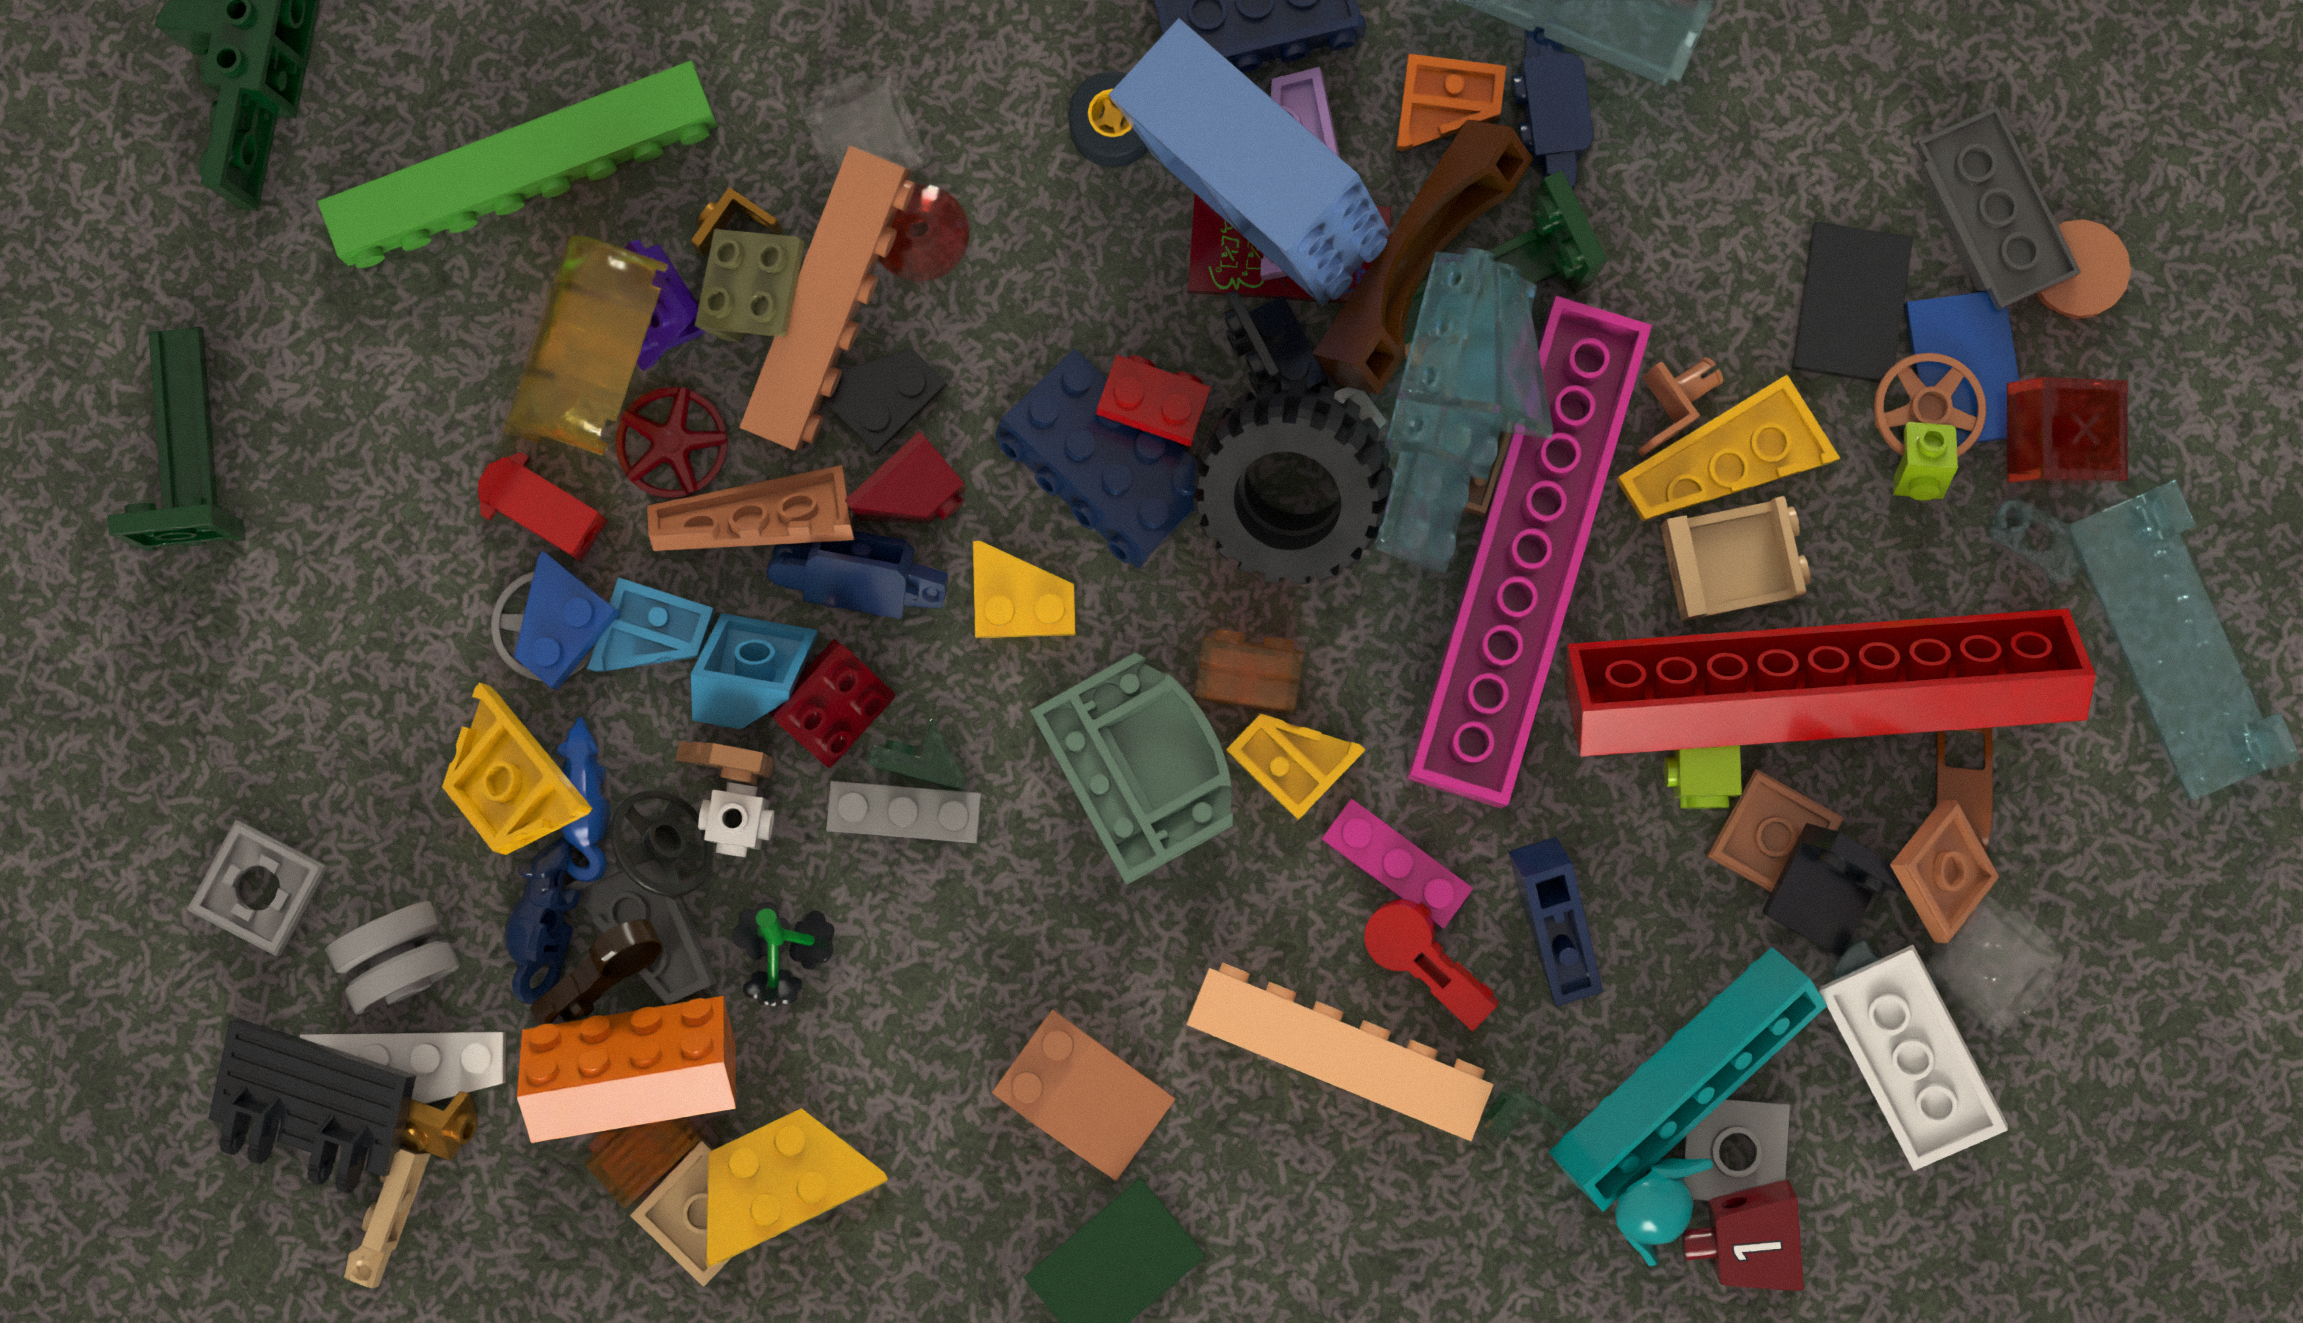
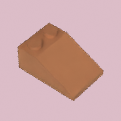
[992,1009,1176,1181]

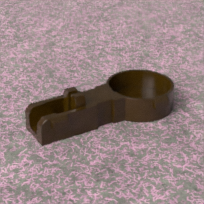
[530,919,663,1025]

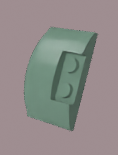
[1030,653,1234,885]

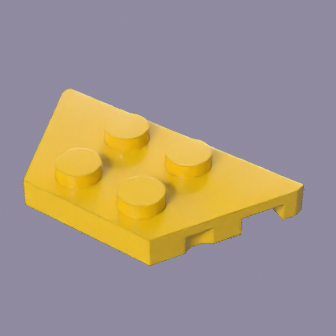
[442,682,593,855]
[705,1108,888,1269]

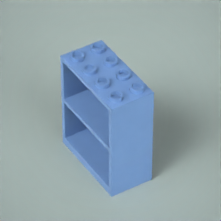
[1109,18,1390,307]

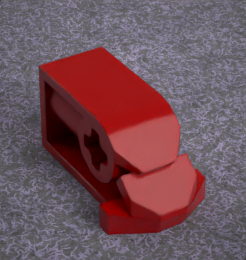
[478,452,608,562]

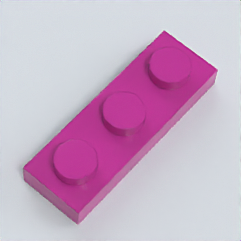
[1321,798,1473,929]

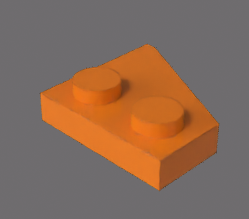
[1396,54,1507,152]

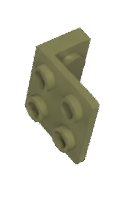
[695,229,805,343]

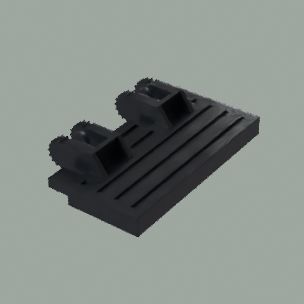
[208,1019,417,1194]

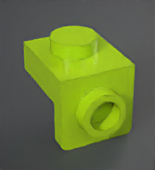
[1893,422,1958,501]

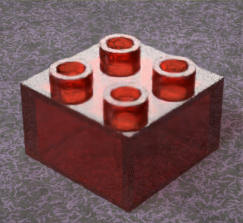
[2007,377,2128,485]

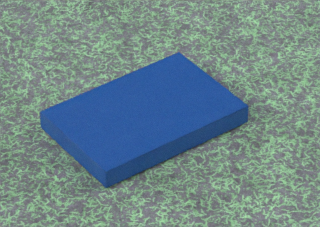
[1904,291,2028,446]

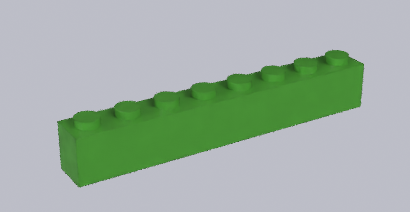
[317,60,718,268]

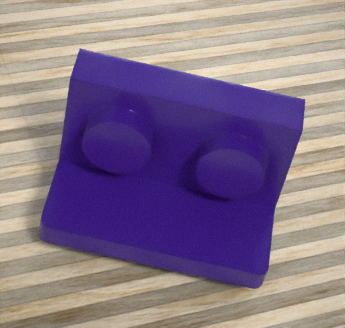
[591,239,706,371]

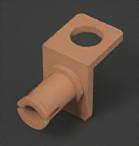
[1638,357,1723,457]

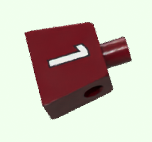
[1681,1180,1804,1291]

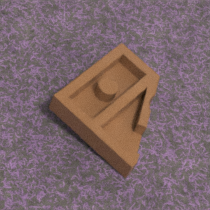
[675,741,774,786]

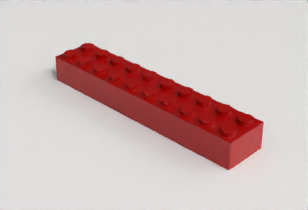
[1565,608,2096,757]

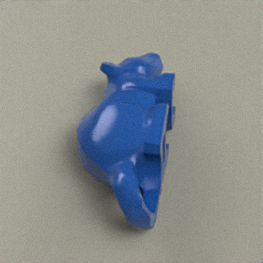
[557,717,610,882]

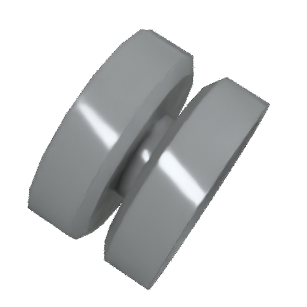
[325,901,460,1014]

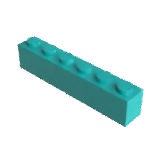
[1548,947,1827,1212]

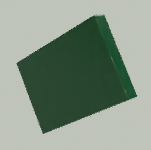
[1023,1177,1206,1323]

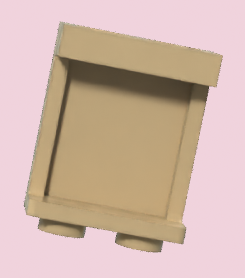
[1660,496,1810,622]

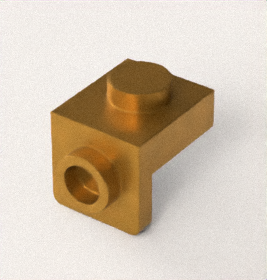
[401,1091,478,1161]

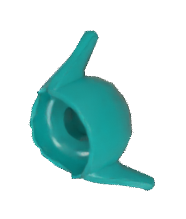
[1615,1158,1713,1266]

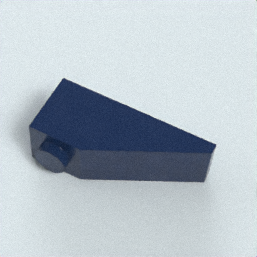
[1508,837,1603,1007]

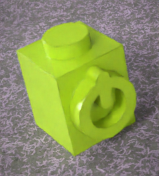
[1663,745,1742,809]

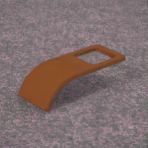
[1936,727,1993,852]

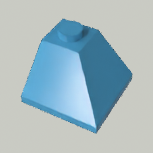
[691,613,818,729]

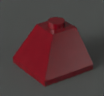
[845,431,966,523]

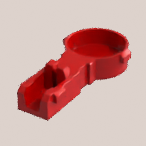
[1364,899,1499,1032]

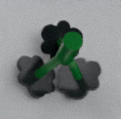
[732,902,835,1006]

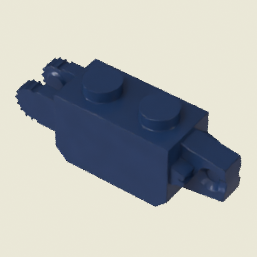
[1511,22,1594,190]
[766,531,949,619]

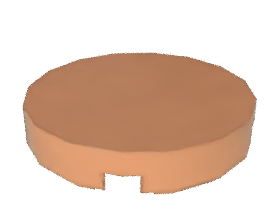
[2036,219,2131,319]

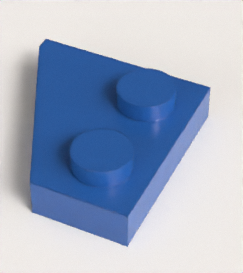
[514,551,620,690]

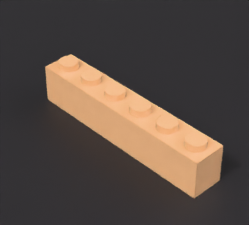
[1186,962,1494,1141]

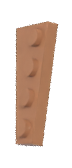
[647,465,854,551]

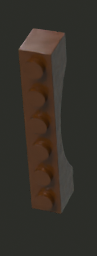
[1312,120,1533,395]

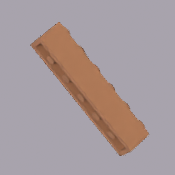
[739,145,915,451]

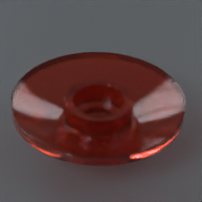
[878,184,969,281]

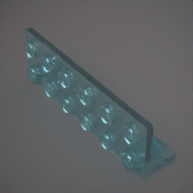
[2068,480,2301,800]

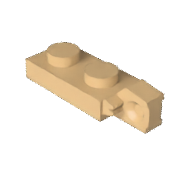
[344,1147,431,1288]

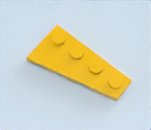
[1616,375,1840,522]

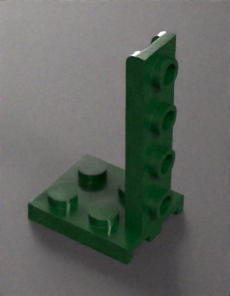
[1404,170,1608,345]
[107,326,246,551]

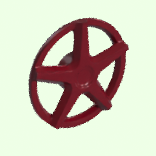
[616,387,728,498]

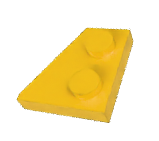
[973,541,1076,638]
[1226,714,1366,820]

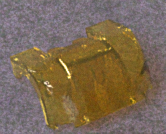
[501,235,668,456]

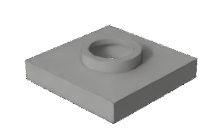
[187,820,329,956]
[1682,1099,1790,1201]

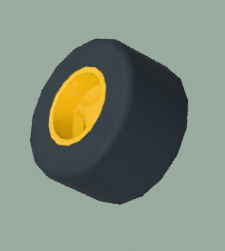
[1068,70,1148,168]

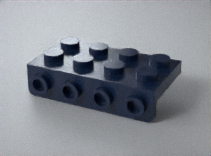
[1153,0,1366,73]
[995,348,1198,568]

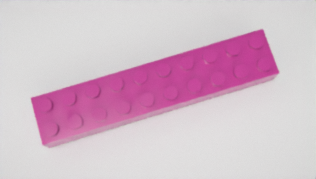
[1406,296,1652,809]

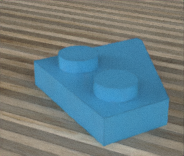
[587,577,716,673]

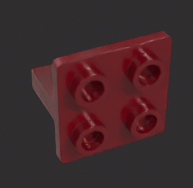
[767,639,895,768]

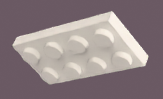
[1819,945,2008,1171]

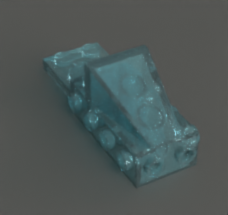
[1375,248,1553,574]

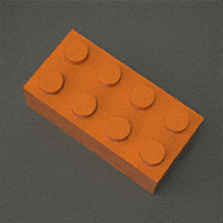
[517,996,736,1143]

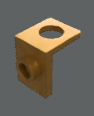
[691,187,783,257]

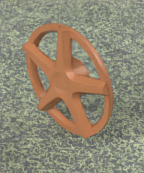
[1874,353,1986,457]

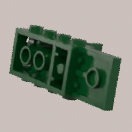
[154,0,320,211]

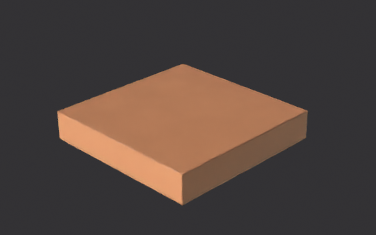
[1706,769,1844,893]
[1890,799,1999,943]

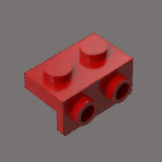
[1096,355,1211,447]

